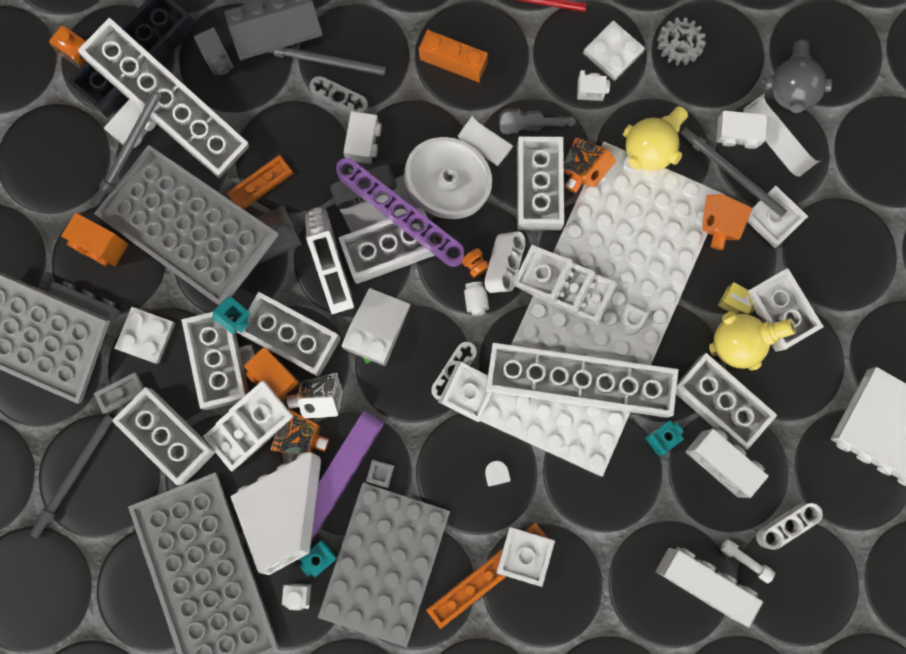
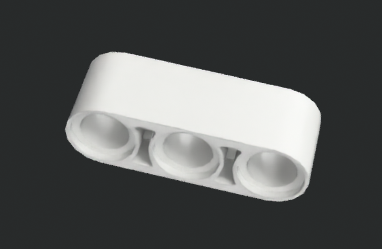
[485,231,525,293]
[756,503,822,549]

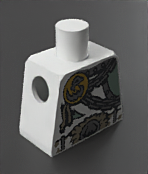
[287,373,343,418]

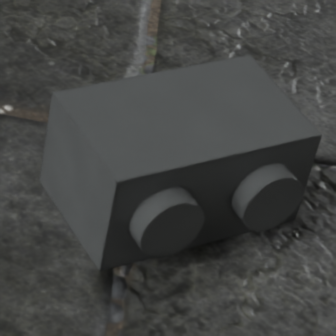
[194,27,234,77]

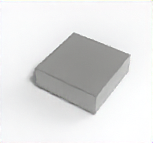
[366,460,394,488]

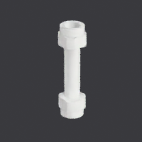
[720,539,775,584]

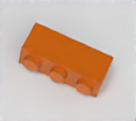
[419,30,488,82]

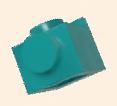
[212,296,250,335]
[645,421,684,456]
[300,540,338,577]

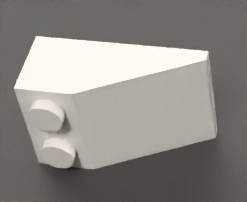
[748,268,823,352]
[342,288,411,366]

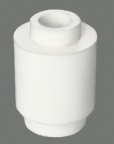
[464,282,489,316]

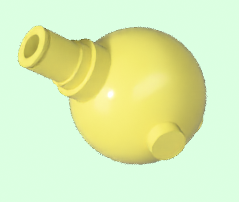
[623,106,688,171]
[709,312,796,371]

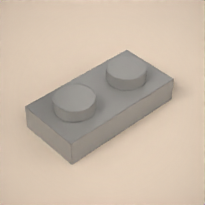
[93,373,144,414]

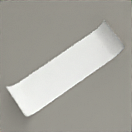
[744,93,821,176]
[458,115,513,166]

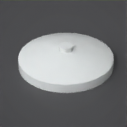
[404,137,492,219]

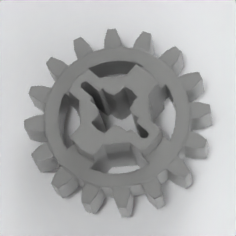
[657,18,706,65]

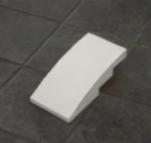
[515,245,617,325]
[203,380,293,472]

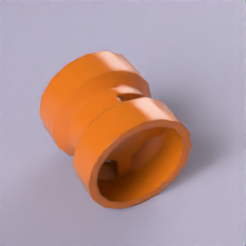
[462,248,489,279]

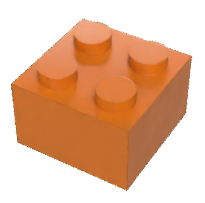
[61,213,129,267]
[244,347,301,403]

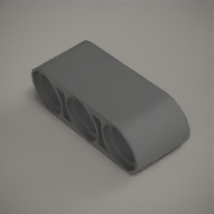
[330,165,397,209]

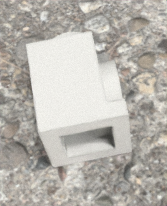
[577,70,610,101]
[282,583,311,610]

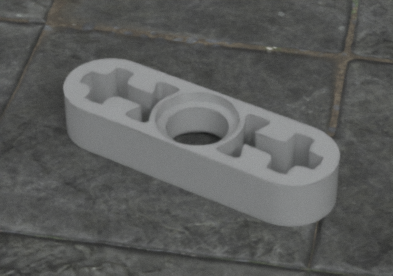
[310,76,368,114]

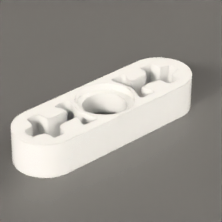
[432,342,477,400]

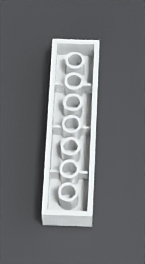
[78,18,249,179]
[486,343,678,418]

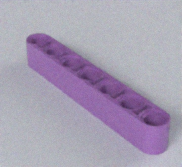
[336,158,464,267]
[300,411,384,559]

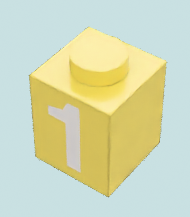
[718,282,755,315]

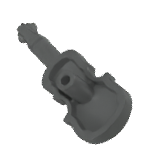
[499,108,576,134]

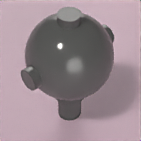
[766,40,832,113]

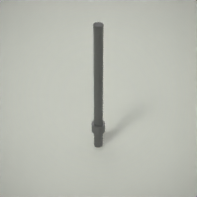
[269,47,386,76]
[94,91,162,205]
[680,127,787,218]
[30,414,114,538]

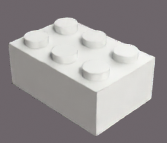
[685,429,768,498]

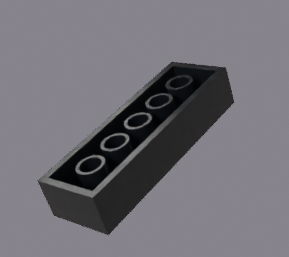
[67,0,196,119]

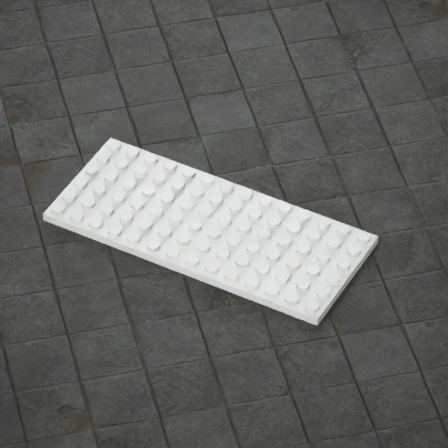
[480,142,725,477]

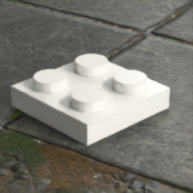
[583,21,645,81]
[747,186,808,248]
[114,307,175,365]
[438,361,493,422]
[496,527,555,587]

